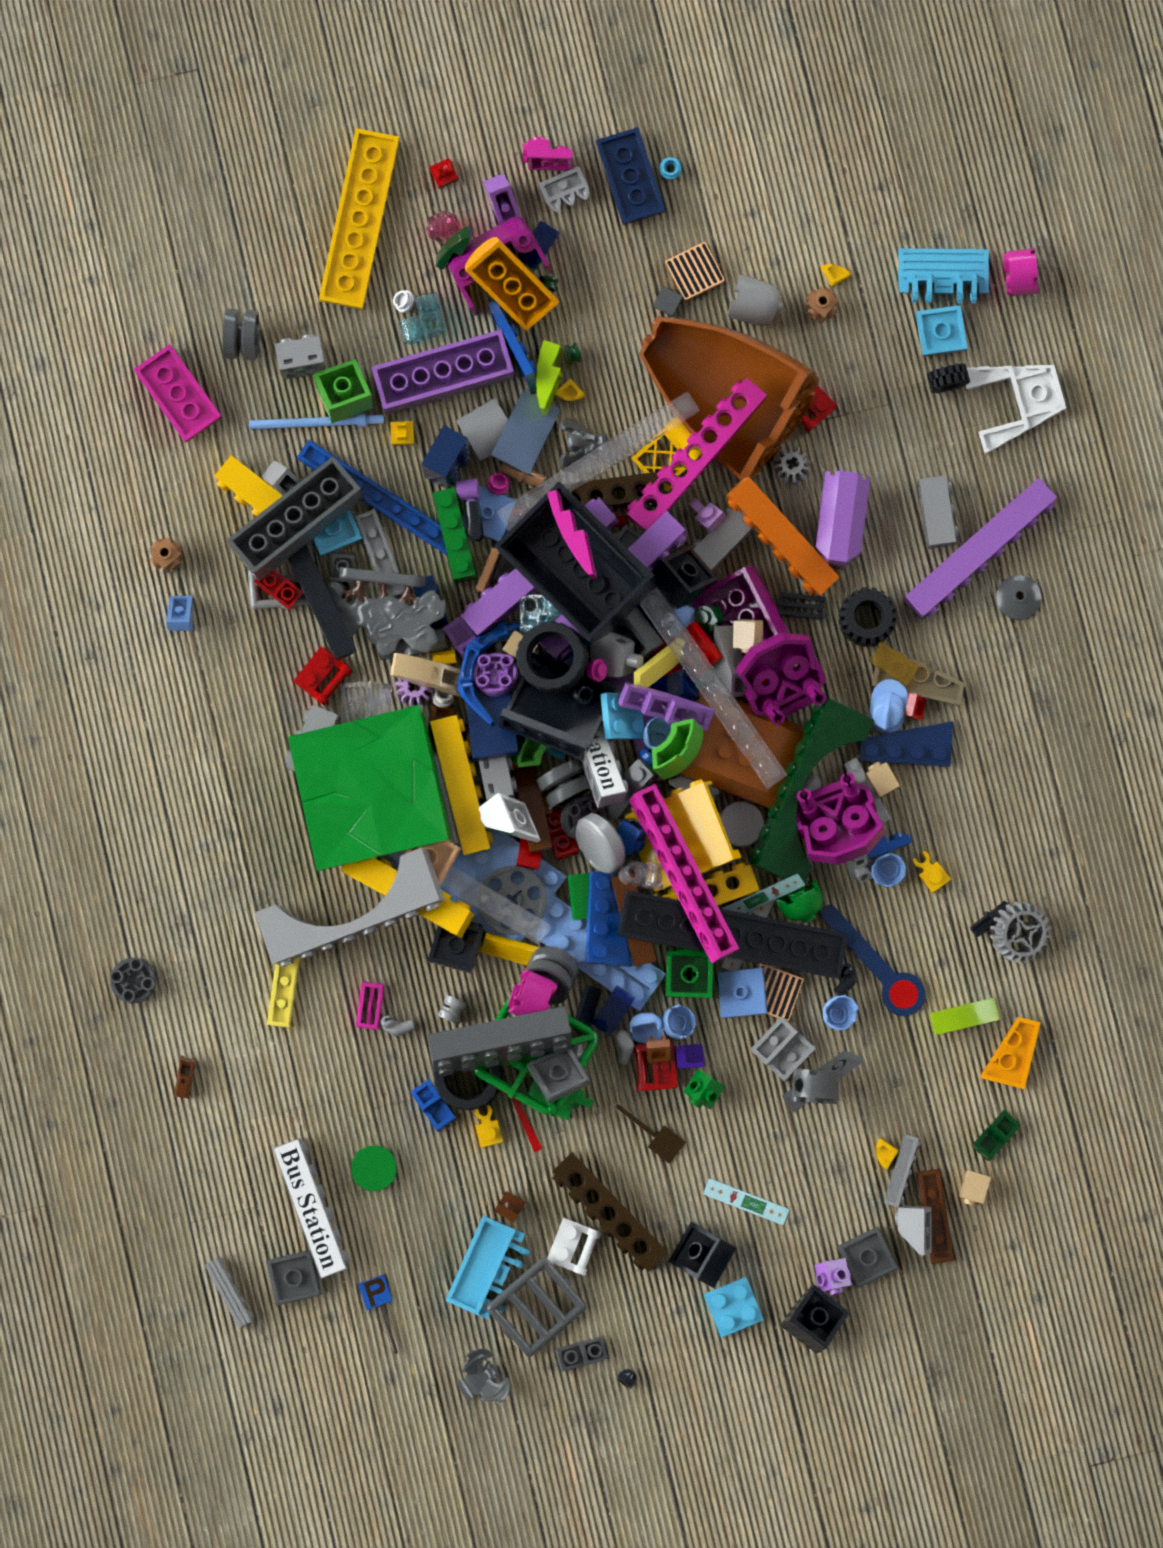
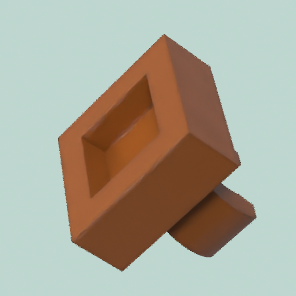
[646,1035,671,1063]

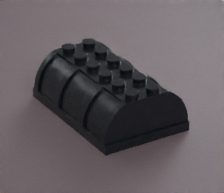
[494,481,655,642]

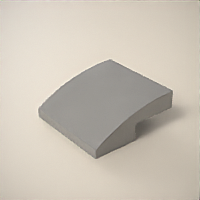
[456,398,508,461]
[750,1016,816,1082]

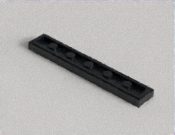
[288,545,357,661]

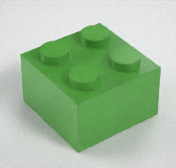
[313,359,374,424]

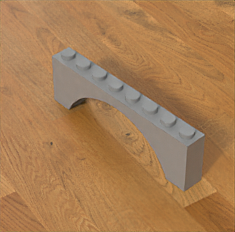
[255,848,445,967]

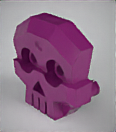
[735,633,826,726]
[796,773,886,865]

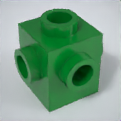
[683,1070,725,1110]

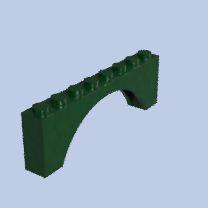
[749,698,874,887]

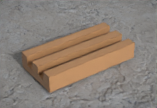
[476,548,501,594]

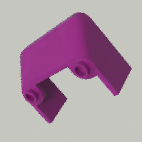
[447,217,553,315]

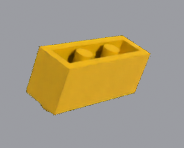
[214,455,283,516]

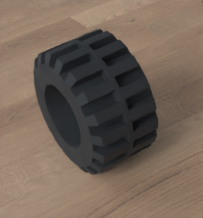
[838,587,897,647]

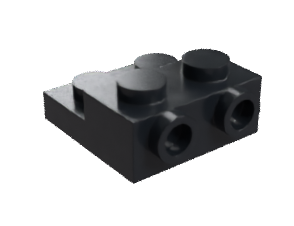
[427,921,486,974]

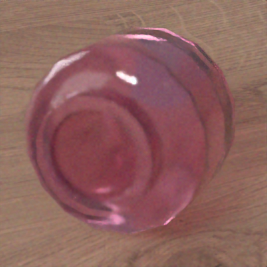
[426,210,461,243]

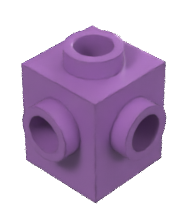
[815,1258,852,1295]

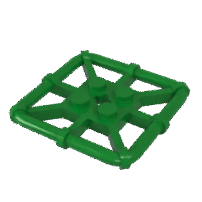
[472,995,599,1117]

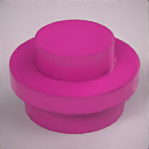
[487,473,510,495]
[586,659,607,682]

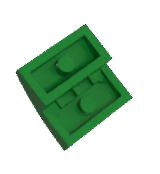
[568,872,616,921]

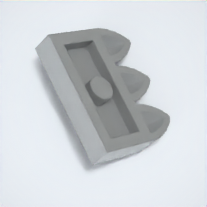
[538,166,589,212]

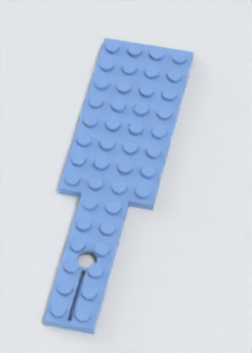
[383,795,666,1012]

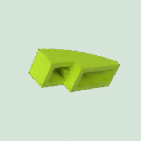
[536,340,563,416]
[928,998,1000,1036]

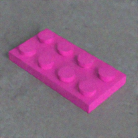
[133,344,222,443]

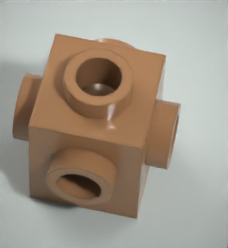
[805,286,838,323]
[149,537,184,573]

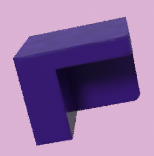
[675,1044,705,1069]

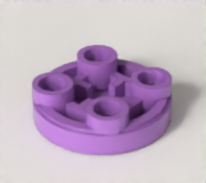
[474,653,519,697]

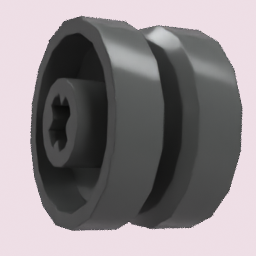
[222,309,260,360]
[536,758,591,809]
[521,946,579,1005]

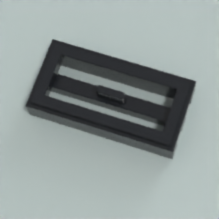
[778,592,825,620]

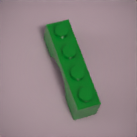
[433,487,476,584]

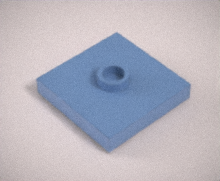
[462,486,517,542]
[718,968,768,1019]

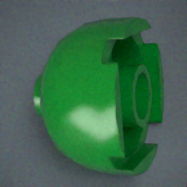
[776,880,823,923]

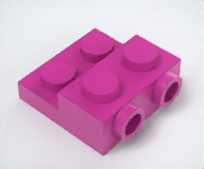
[523,137,572,171]

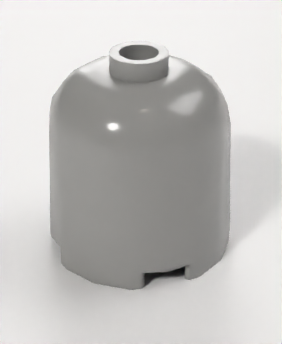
[727,275,783,326]

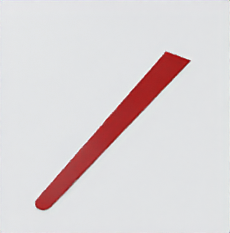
[511,1097,542,1152]

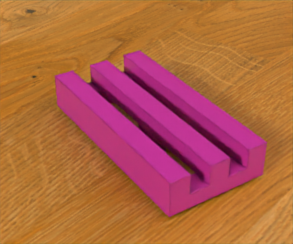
[356,982,385,1030]

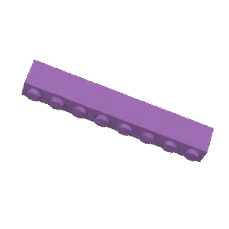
[903,478,1057,619]
[461,498,620,637]
[539,511,688,662]

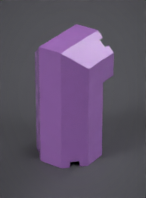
[814,471,871,570]

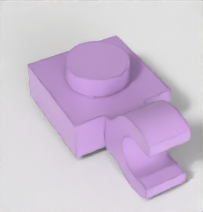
[688,498,727,533]

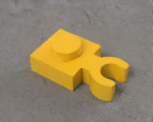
[912,851,951,893]
[475,1105,503,1148]

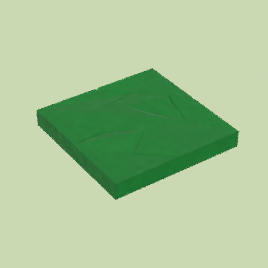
[288,705,452,871]

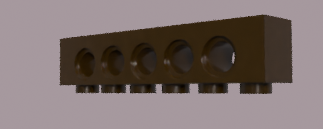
[527,472,665,512]
[552,1152,668,1272]

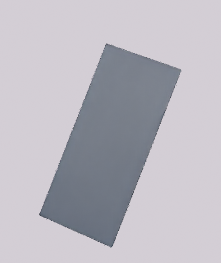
[491,390,561,474]

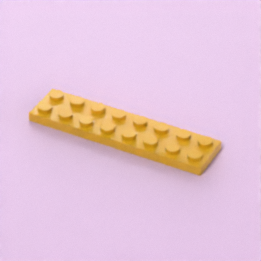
[319,128,400,310]

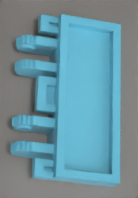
[898,248,989,303]
[445,1215,530,1319]

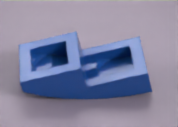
[410,1079,457,1132]

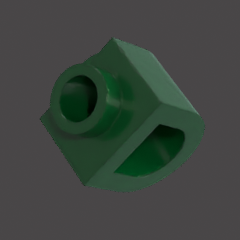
[693,605,725,634]

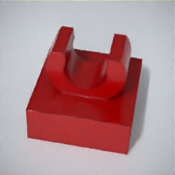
[429,158,459,189]
[904,693,927,721]

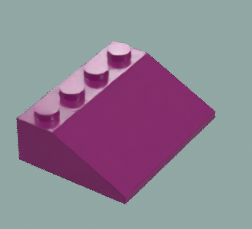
[692,565,789,658]

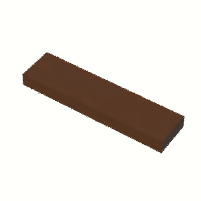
[513,765,553,855]
[610,872,657,967]
[916,1169,954,1264]

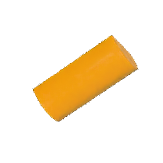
[465,237,559,331]

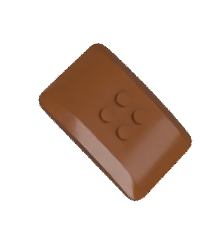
[668,686,804,809]

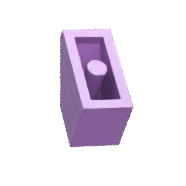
[483,173,521,225]

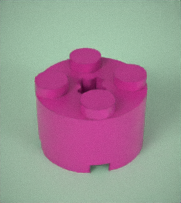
[1003,248,1039,296]
[508,969,557,1016]

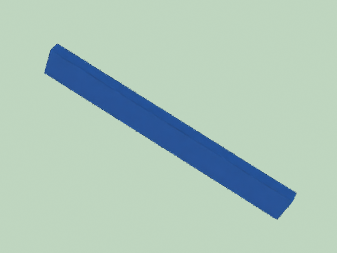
[296,440,448,556]

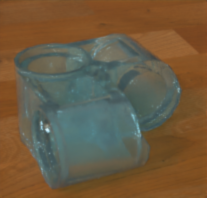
[399,292,444,344]
[520,594,562,635]

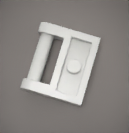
[547,1217,602,1276]

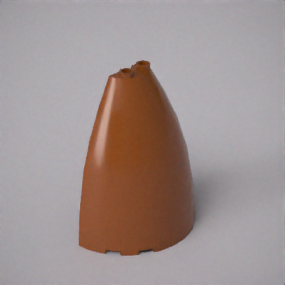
[639,316,819,480]

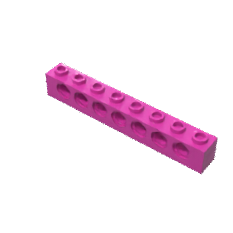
[627,377,767,532]
[629,784,739,964]

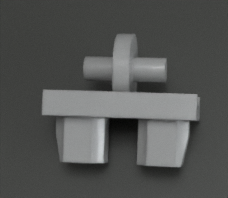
[846,854,872,883]

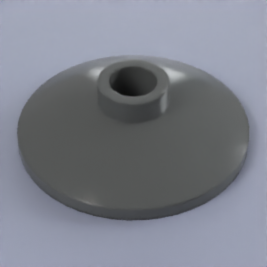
[996,575,1041,620]

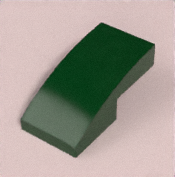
[436,226,472,270]
[971,1110,1021,1161]

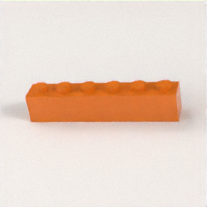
[725,477,839,596]

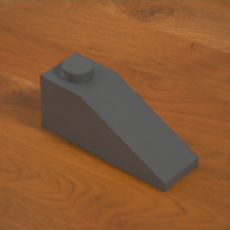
[604,758,660,821]

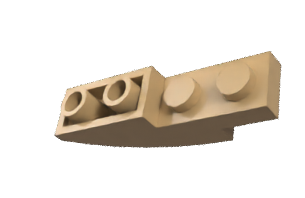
[390,653,462,698]

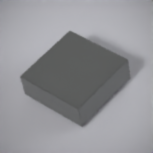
[653,286,683,317]

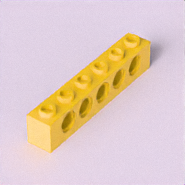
[653,862,760,906]

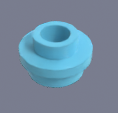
[659,157,682,180]

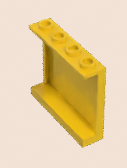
[625,779,741,892]

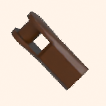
[174,1055,196,1099]

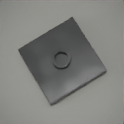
[527,1047,590,1104]
[837,1226,899,1289]
[266,1250,322,1306]

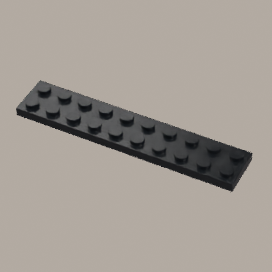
[617,890,848,979]

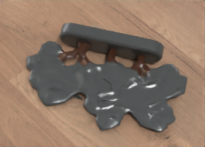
[326,567,446,658]

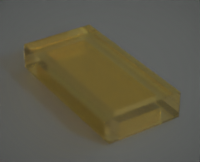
[869,642,919,686]

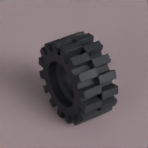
[927,363,970,393]

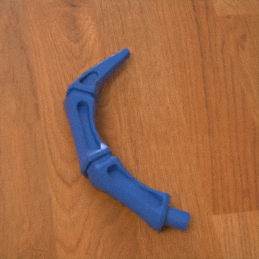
[456,621,519,725]

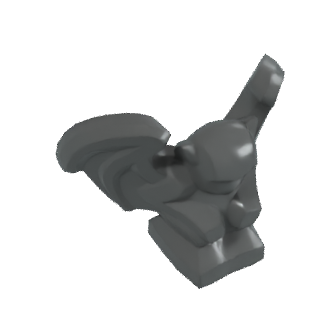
[559,418,607,475]
[456,1348,510,1404]

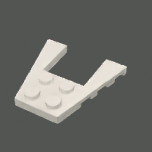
[965,365,1066,455]

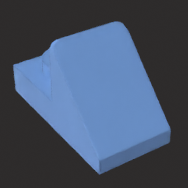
[166,596,193,631]

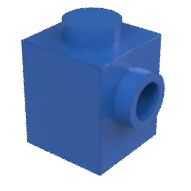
[617,818,647,855]

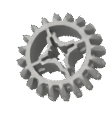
[990,902,1052,963]

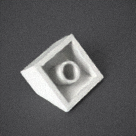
[478,793,541,843]

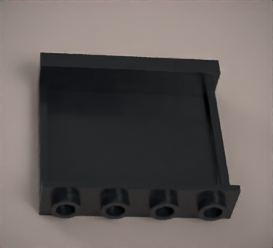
[499,653,616,761]

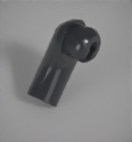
[833,963,856,996]

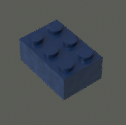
[421,425,471,489]

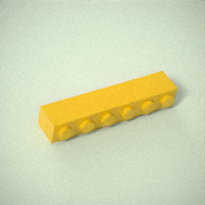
[430,715,494,855]
[340,857,475,938]

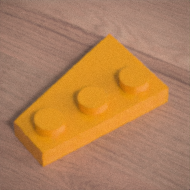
[979,1017,1041,1089]

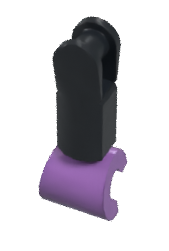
[456,478,484,542]

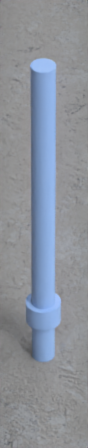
[249,413,384,430]

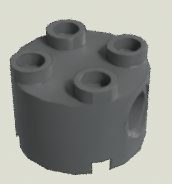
[792,1069,839,1104]

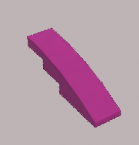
[547,490,597,579]

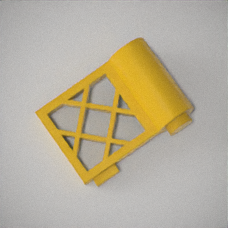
[631,417,702,493]

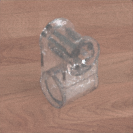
[619,862,664,890]

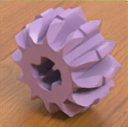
[396,680,434,707]

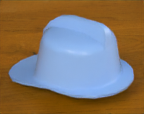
[869,679,908,733]

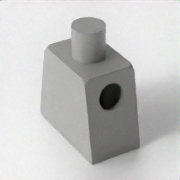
[590,632,644,677]

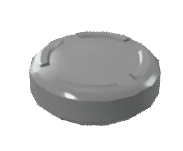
[575,813,625,874]

